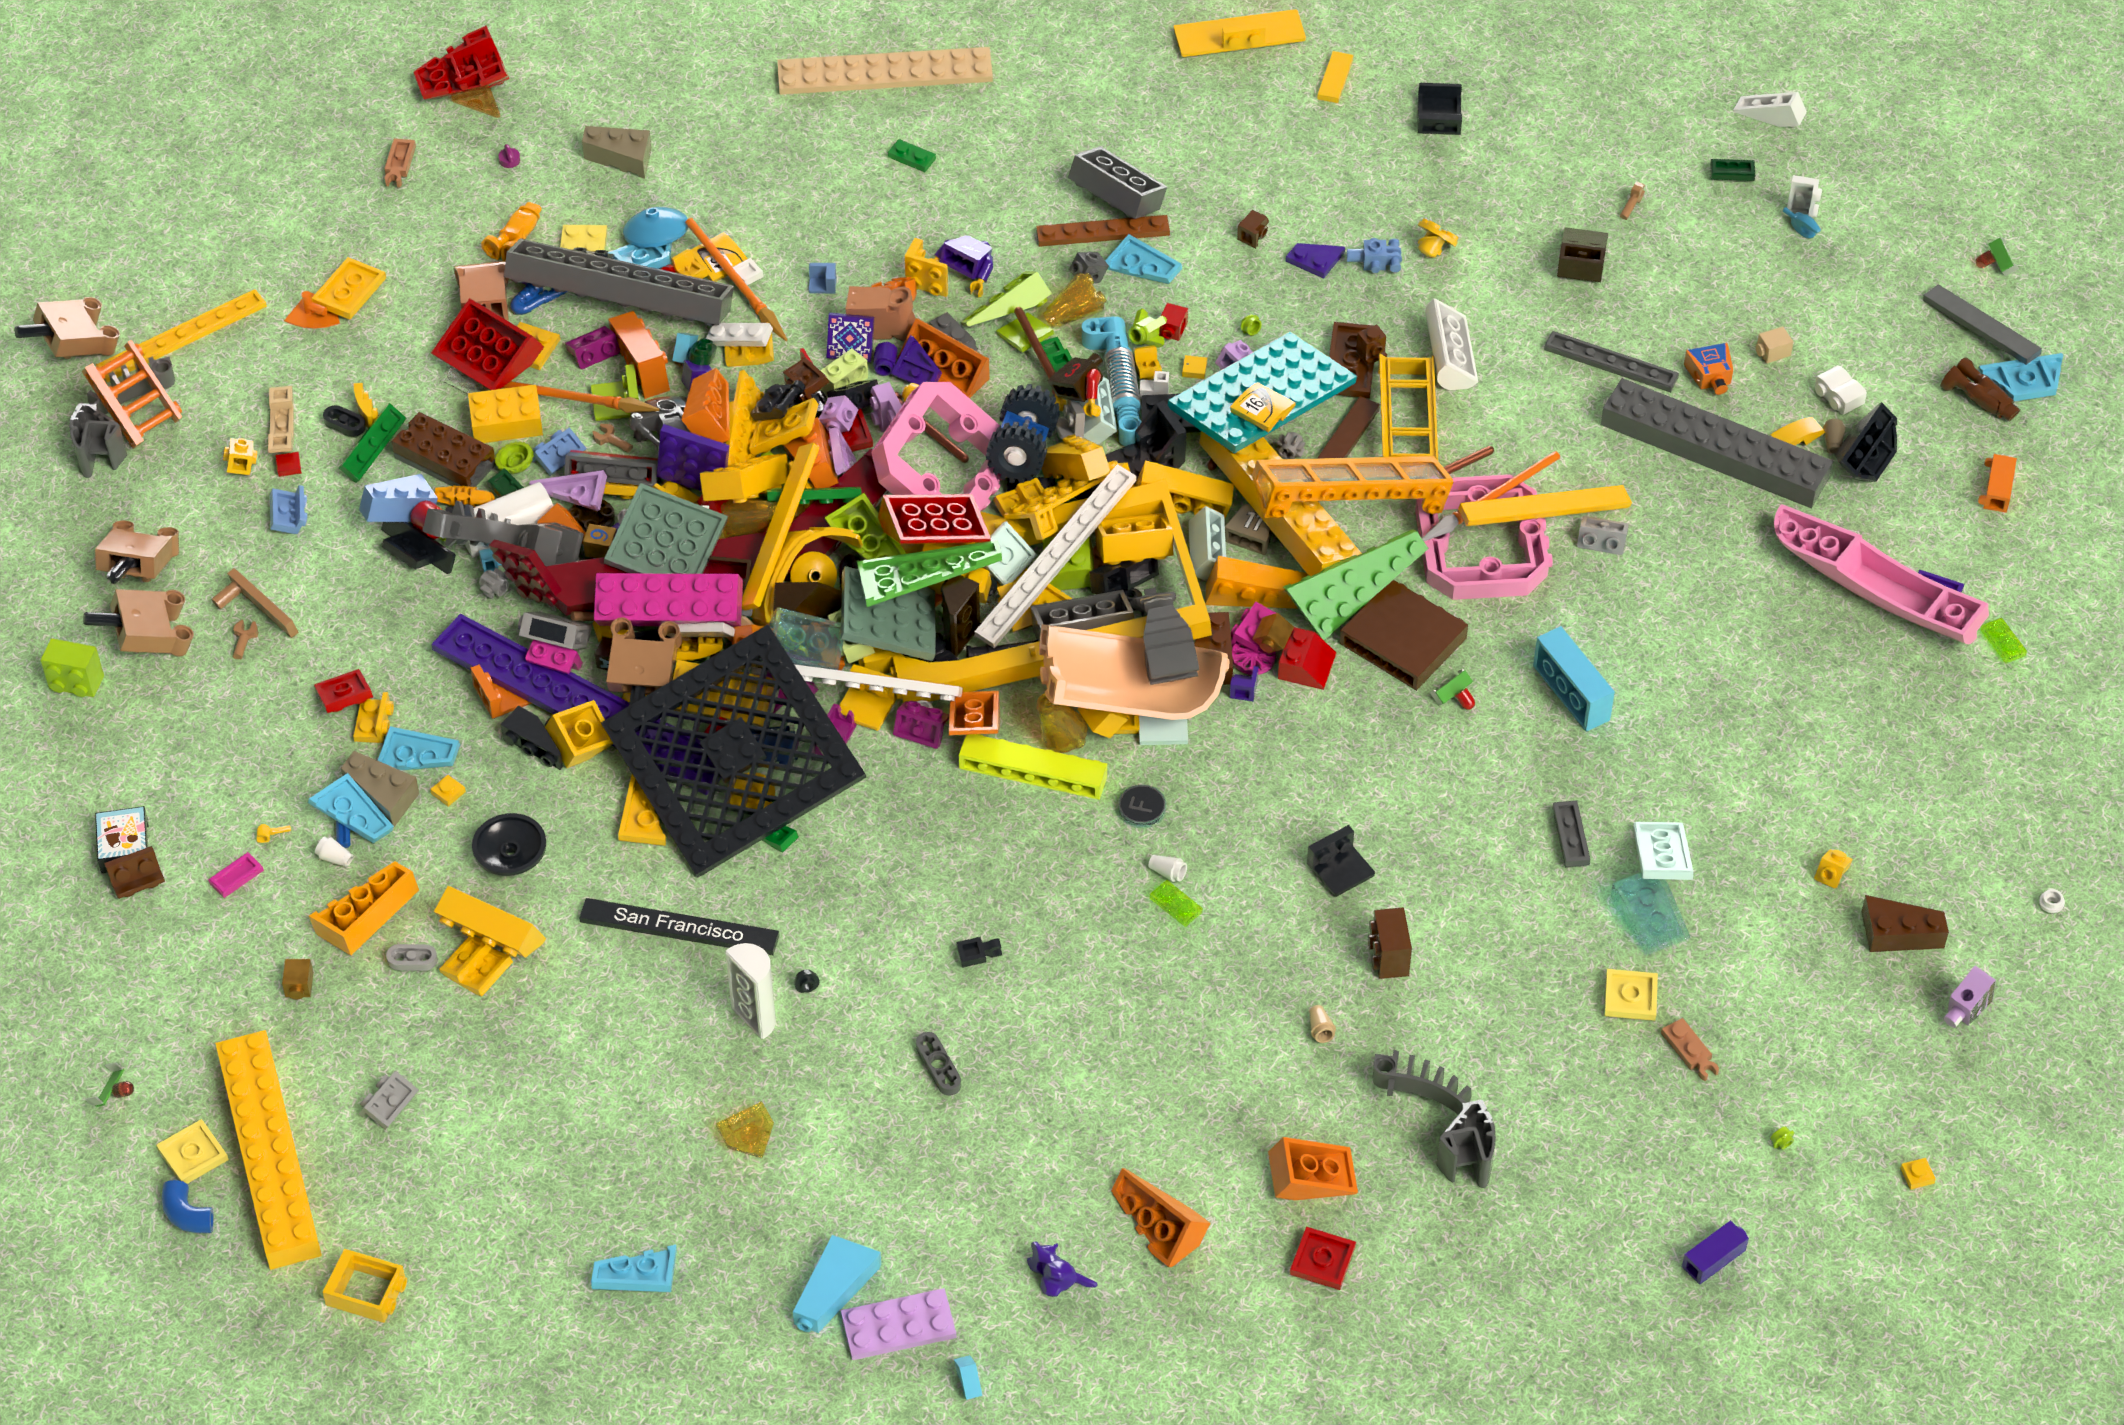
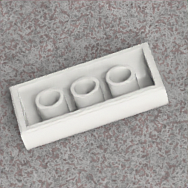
[1425,298,1478,390]
[465,482,553,558]
[726,943,776,1039]

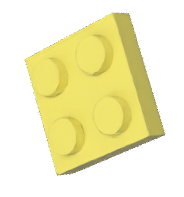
[560,225,608,252]
[1604,969,1658,1021]
[156,1119,229,1184]

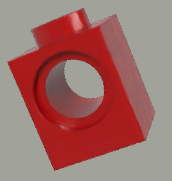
[1159,303,1188,341]

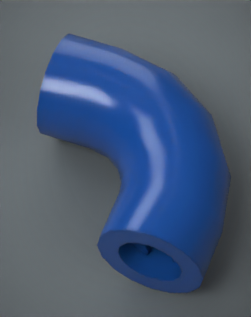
[161,1180,214,1233]

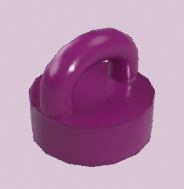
[498,144,521,168]

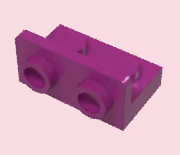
[565,326,620,369]
[893,701,949,749]

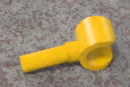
[257,824,291,843]

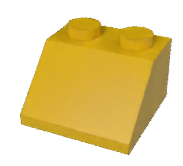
[545,700,613,769]

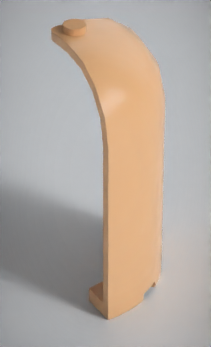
[1039,624,1230,720]

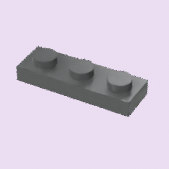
[1552,800,1591,868]

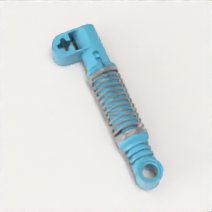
[1082,317,1141,446]

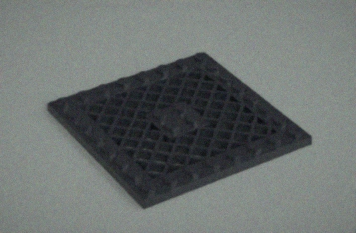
[601,624,866,878]

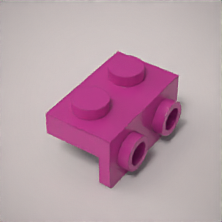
[1231,602,1276,652]
[525,639,583,674]

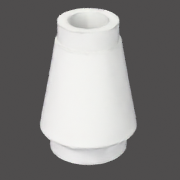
[315,836,354,868]
[1149,854,1187,882]

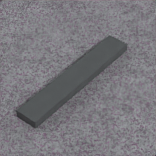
[1923,284,2042,365]
[1544,331,1679,393]

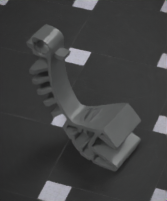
[69,356,175,478]
[423,501,584,566]
[1130,587,1199,685]
[1372,1050,1496,1188]

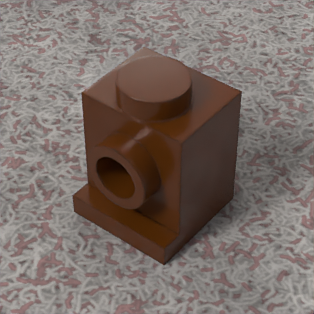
[1237,210,1269,249]
[1356,324,1387,365]

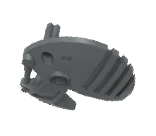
[629,396,691,453]

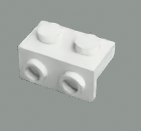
[1787,175,1822,218]

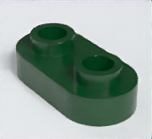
[689,338,717,365]

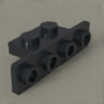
[381,522,456,574]

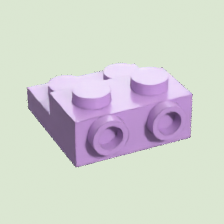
[870,382,902,432]

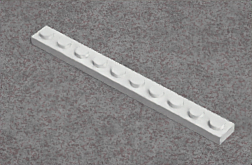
[975,464,1136,648]
[739,660,963,701]

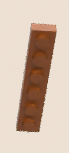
[1036,215,1170,247]

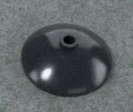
[472,813,547,876]

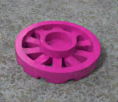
[1232,642,1276,675]

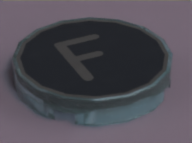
[1118,785,1166,828]

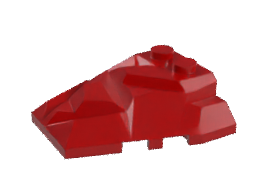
[413,25,510,99]

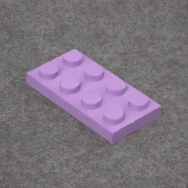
[841,1288,957,1360]

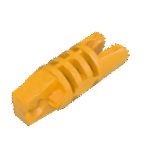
[435,485,495,507]

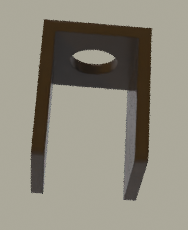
[709,556,752,591]

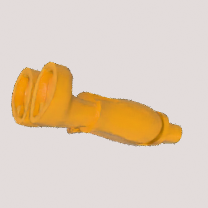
[481,202,542,261]

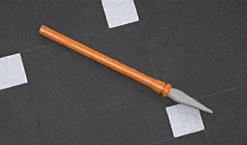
[1422,451,1560,541]

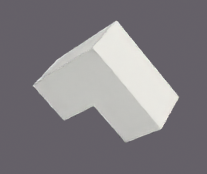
[1139,371,1169,399]

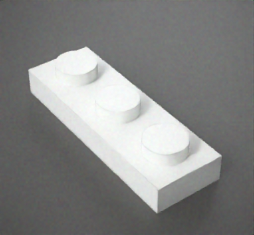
[706,323,773,346]

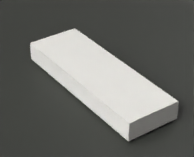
[667,622,735,637]

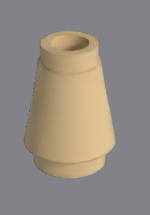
[1309,1005,1336,1043]

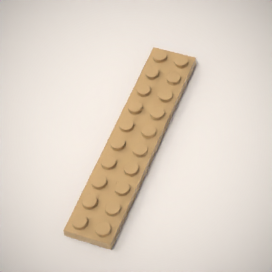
[777,47,993,95]

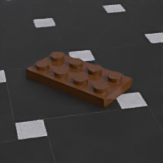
[1329,322,1374,398]

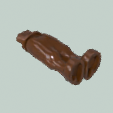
[1940,357,2021,421]

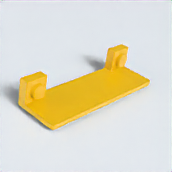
[1004,460,1135,540]

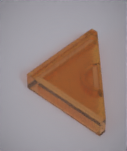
[451,88,500,118]

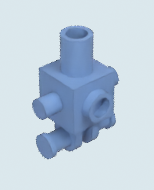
[1347,238,1402,273]

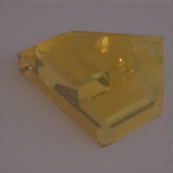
[716,1101,774,1158]

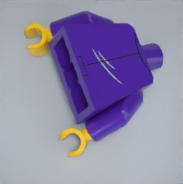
[929,235,993,298]

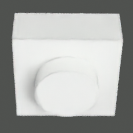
[733,258,763,285]

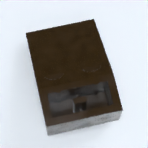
[1557,227,1608,283]

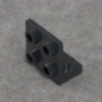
[1307,825,1375,897]

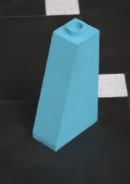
[793,1235,881,1333]

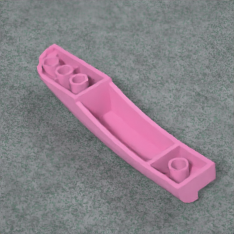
[1774,504,1989,644]

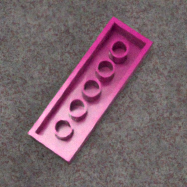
[594,573,743,627]

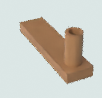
[211,568,299,638]

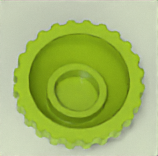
[495,441,534,474]

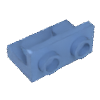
[532,427,587,476]

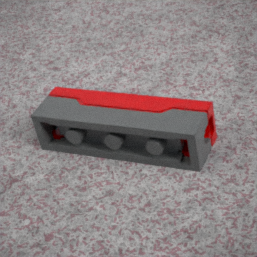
[565,450,661,486]

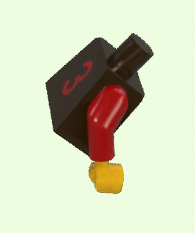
[1047,353,1103,417]

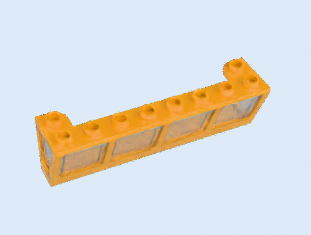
[1252,456,1453,518]

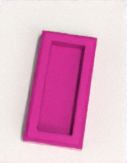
[208,852,264,898]

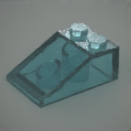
[769,607,844,670]
[1610,873,1690,956]

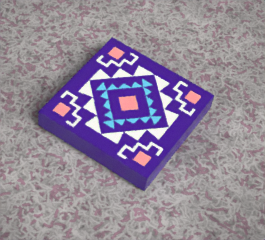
[826,313,874,362]

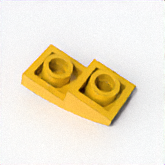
[353,383,378,428]
[1770,417,1825,446]

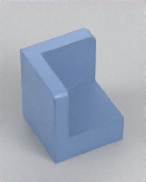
[809,263,837,294]

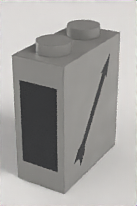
[518,611,592,649]

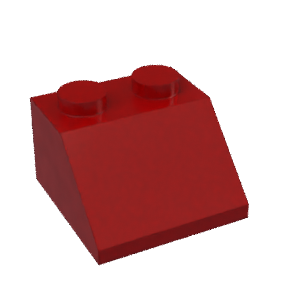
[1278,627,1337,690]

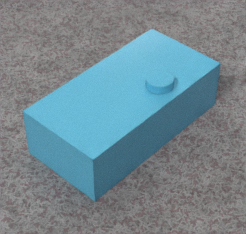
[1533,626,1615,732]

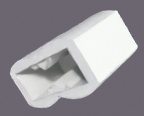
[1815,365,1867,415]

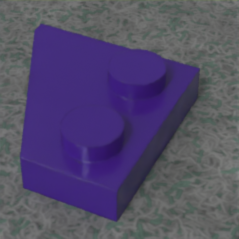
[1286,243,1345,279]
[891,335,942,385]

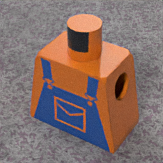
[1684,343,1733,395]

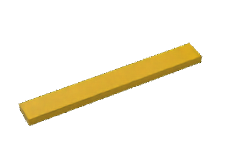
[96,289,267,383]
[742,443,819,611]
[1458,485,1632,526]

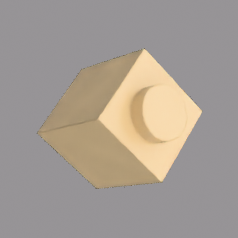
[1756,326,1793,363]

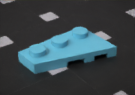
[1105,234,1182,284]
[378,726,460,770]
[308,773,394,844]
[591,1245,677,1292]

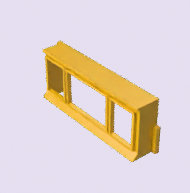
[1378,353,1438,471]

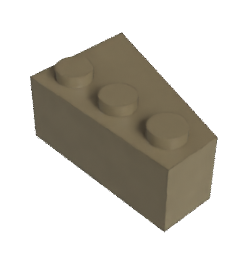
[582,126,652,179]
[341,751,419,829]

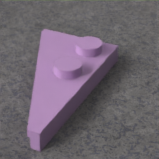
[828,426,857,475]
[529,470,607,511]

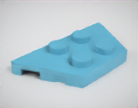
[608,243,672,269]
[1978,353,2063,401]

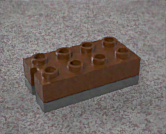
[392,412,496,487]

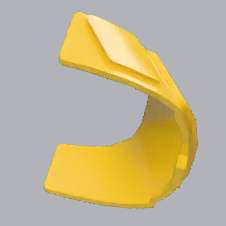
[750,527,863,661]

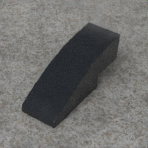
[1089,558,1159,594]

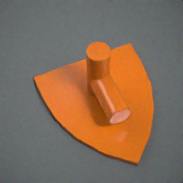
[284,291,340,329]

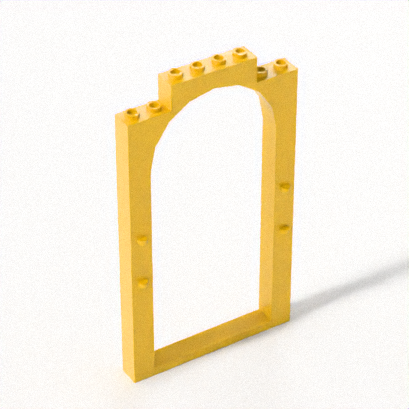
[858,480,1212,703]

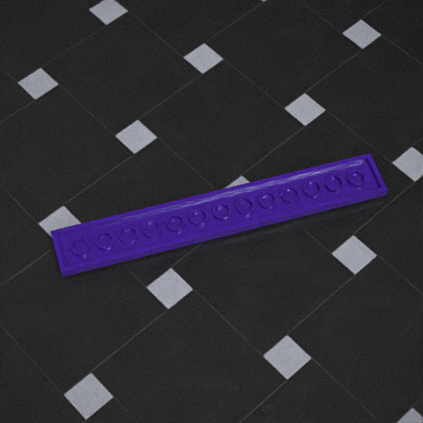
[432,613,721,796]

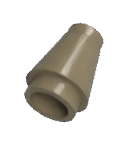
[1823,419,1846,454]

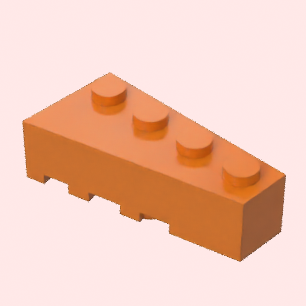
[608,311,670,399]
[681,368,730,443]
[782,417,839,488]

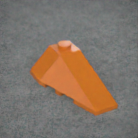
[1111,1168,1211,1267]

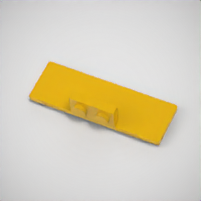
[1174,9,1306,57]
[726,370,764,467]

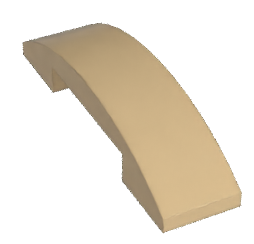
[268,386,294,453]

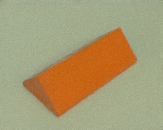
[897,318,990,399]

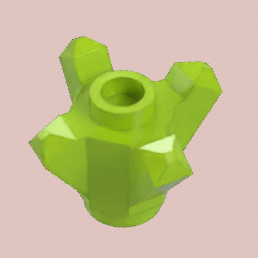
[1128,308,1167,348]

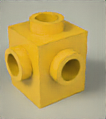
[223,438,257,475]

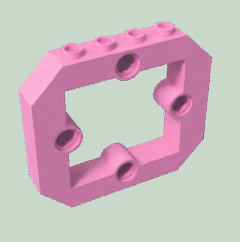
[871,382,1002,511]
[1415,475,1553,600]

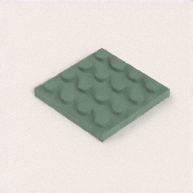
[604,483,728,574]
[841,566,935,661]

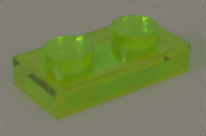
[1980,617,2027,664]
[1150,880,1203,927]

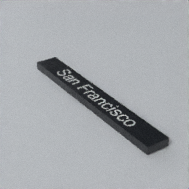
[579,898,780,956]

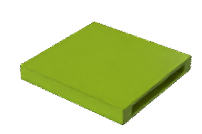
[996,312,1054,352]

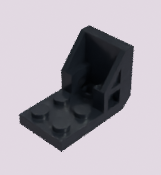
[1105,401,1186,485]

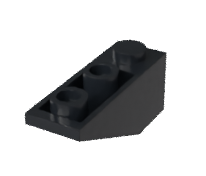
[500,705,563,770]

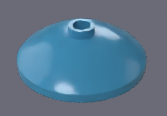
[623,207,689,248]

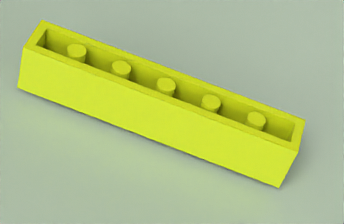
[959,734,1107,800]

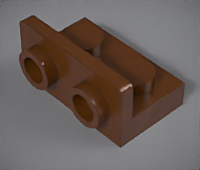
[783,358,829,402]
[104,846,165,899]

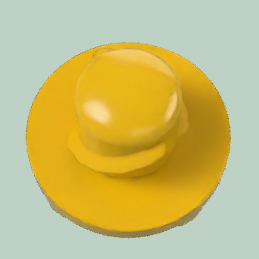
[1417,218,1459,258]

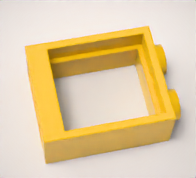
[322,1249,407,1323]

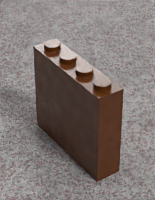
[1340,580,1468,691]

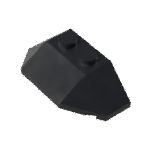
[1835,402,1897,482]

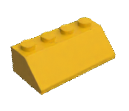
[434,886,546,958]

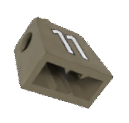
[1225,504,1273,555]

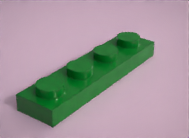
[339,403,407,483]
[767,487,862,505]

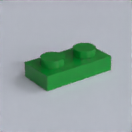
[888,139,936,172]

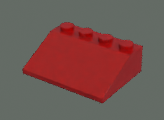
[431,298,544,390]
[878,494,991,544]

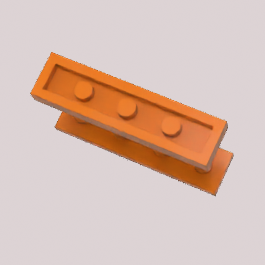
[82,340,182,449]

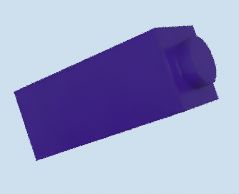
[1682,1220,1749,1285]

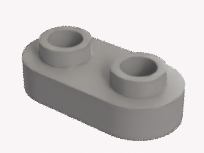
[386,944,438,971]

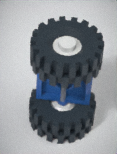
[986,384,1060,483]

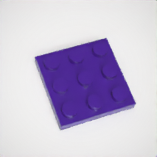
[657,424,730,491]

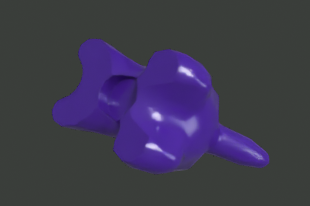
[1027,1241,1098,1297]

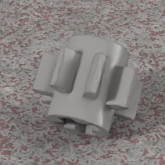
[1276,432,1306,459]
[479,568,509,599]

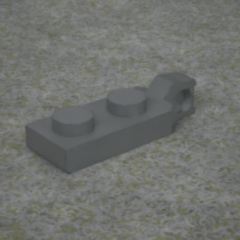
[929,312,978,351]

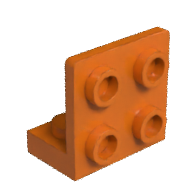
[471,665,532,719]

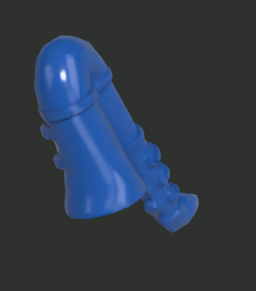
[510,282,568,315]

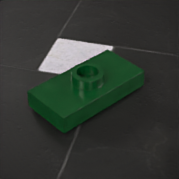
[1710,159,1756,181]
[487,468,524,498]

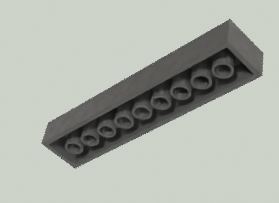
[504,238,734,326]
[1600,378,1833,509]

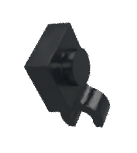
[956,937,1002,968]

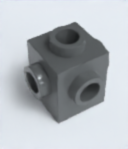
[1069,251,1109,284]

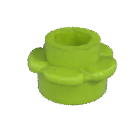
[1241,314,1262,336]
[1770,1126,1795,1150]

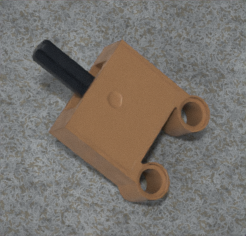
[14,297,120,359]
[95,520,179,584]
[83,589,194,656]
[606,617,682,706]

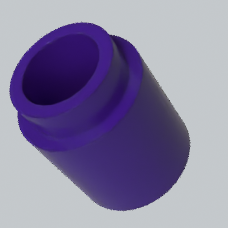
[873,342,898,376]

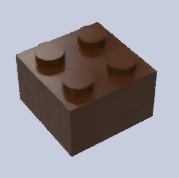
[1368,907,1412,979]

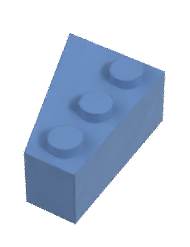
[359,474,438,522]

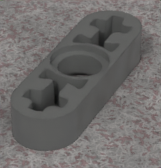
[916,1032,961,1096]

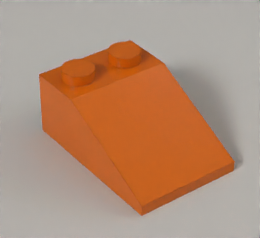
[949,691,1000,735]
[1268,1137,1358,1200]

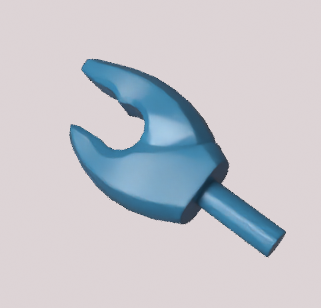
[1783,207,1821,238]

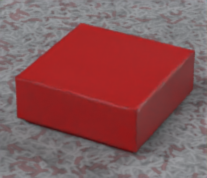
[276,451,302,477]

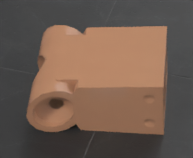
[454,261,509,320]
[845,286,915,341]

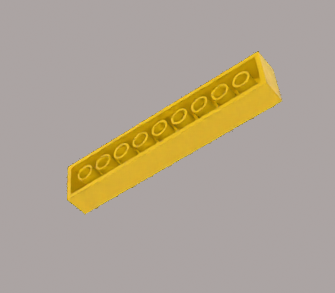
[1199,431,1362,576]
[215,1030,322,1270]

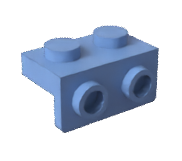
[270,485,307,534]

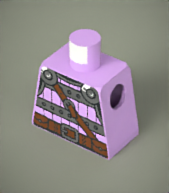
[1944,966,1996,1028]

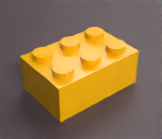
[468,385,543,443]
[1095,513,1174,565]

